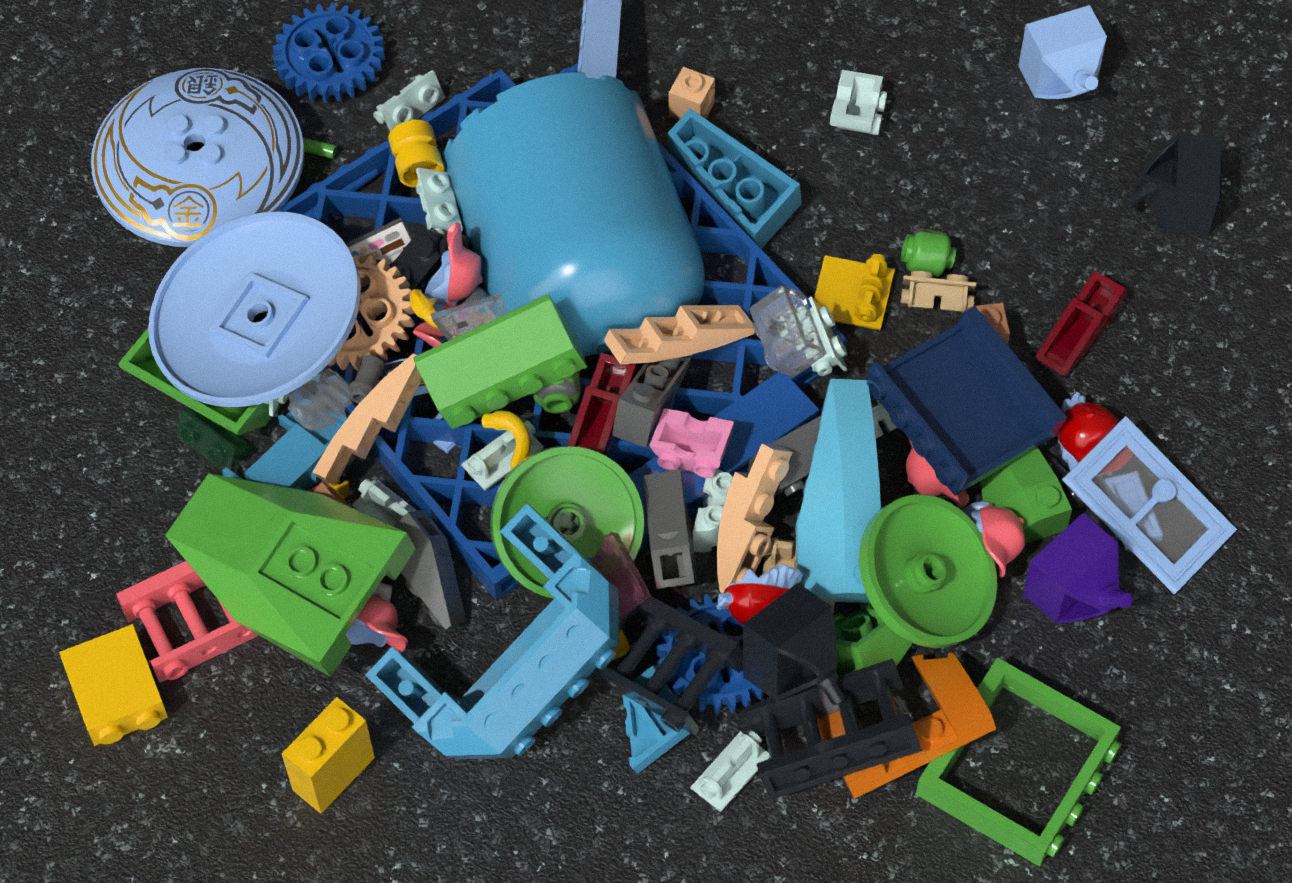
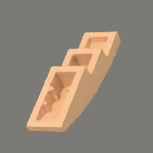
[604,305,756,365]
[313,354,422,486]

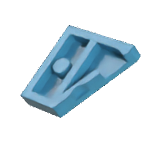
[622,666,690,773]

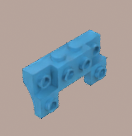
[222,393,347,491]

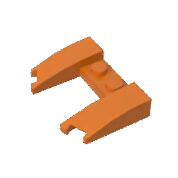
[817,653,996,799]

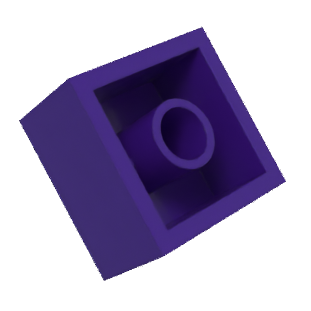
[1023,513,1132,624]

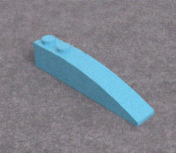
[795,379,881,603]

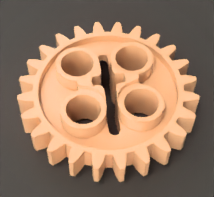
[328,255,415,371]

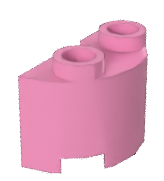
[649,408,734,478]

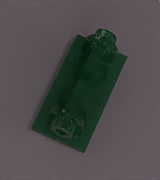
[176,408,250,472]

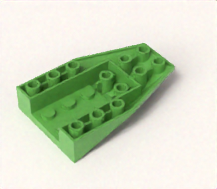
[165,473,416,677]

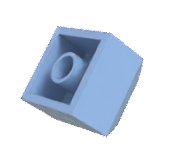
[1019,5,1107,99]

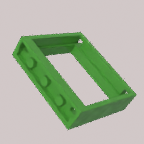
[916,657,1122,867]

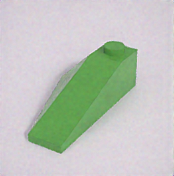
[833,603,912,676]

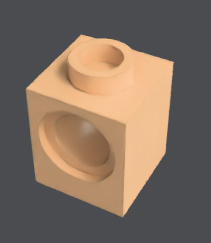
[669,67,715,121]

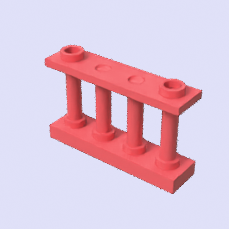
[116,561,259,683]

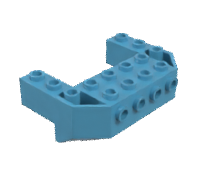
[366,503,619,759]

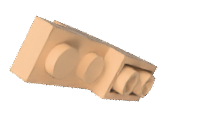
[717,443,793,593]

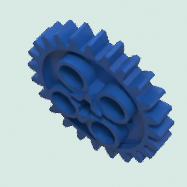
[273,3,385,103]
[657,594,764,715]

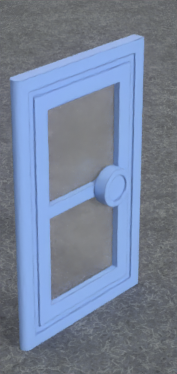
[1062,416,1237,594]

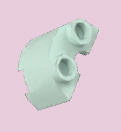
[830,70,887,135]
[693,469,733,552]

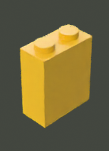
[59,624,168,746]
[282,697,375,814]

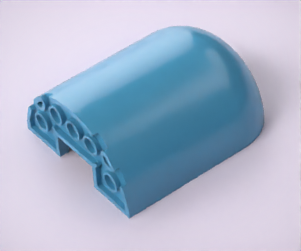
[442,72,705,357]

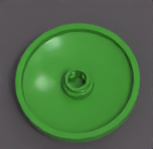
[490,446,644,599]
[859,494,997,648]

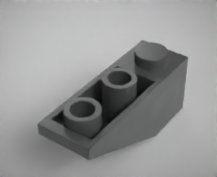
[612,356,692,448]
[643,469,699,589]
[393,510,467,630]

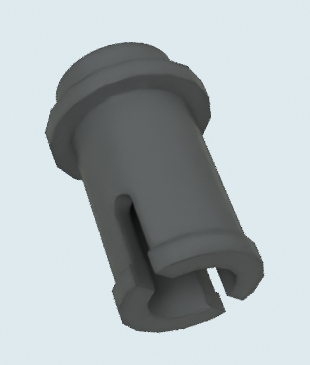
[348,355,385,404]

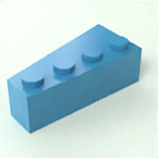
[668,109,801,249]

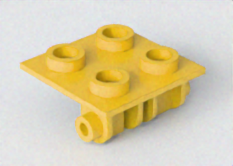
[814,254,895,330]

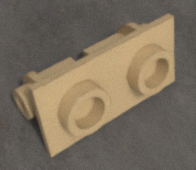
[901,271,976,313]

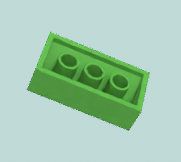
[413,294,587,429]
[118,328,282,435]

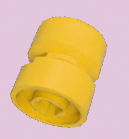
[388,120,444,187]

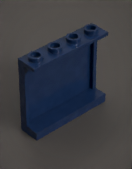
[865,306,1067,496]

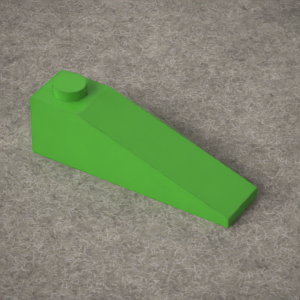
[980,447,1072,543]

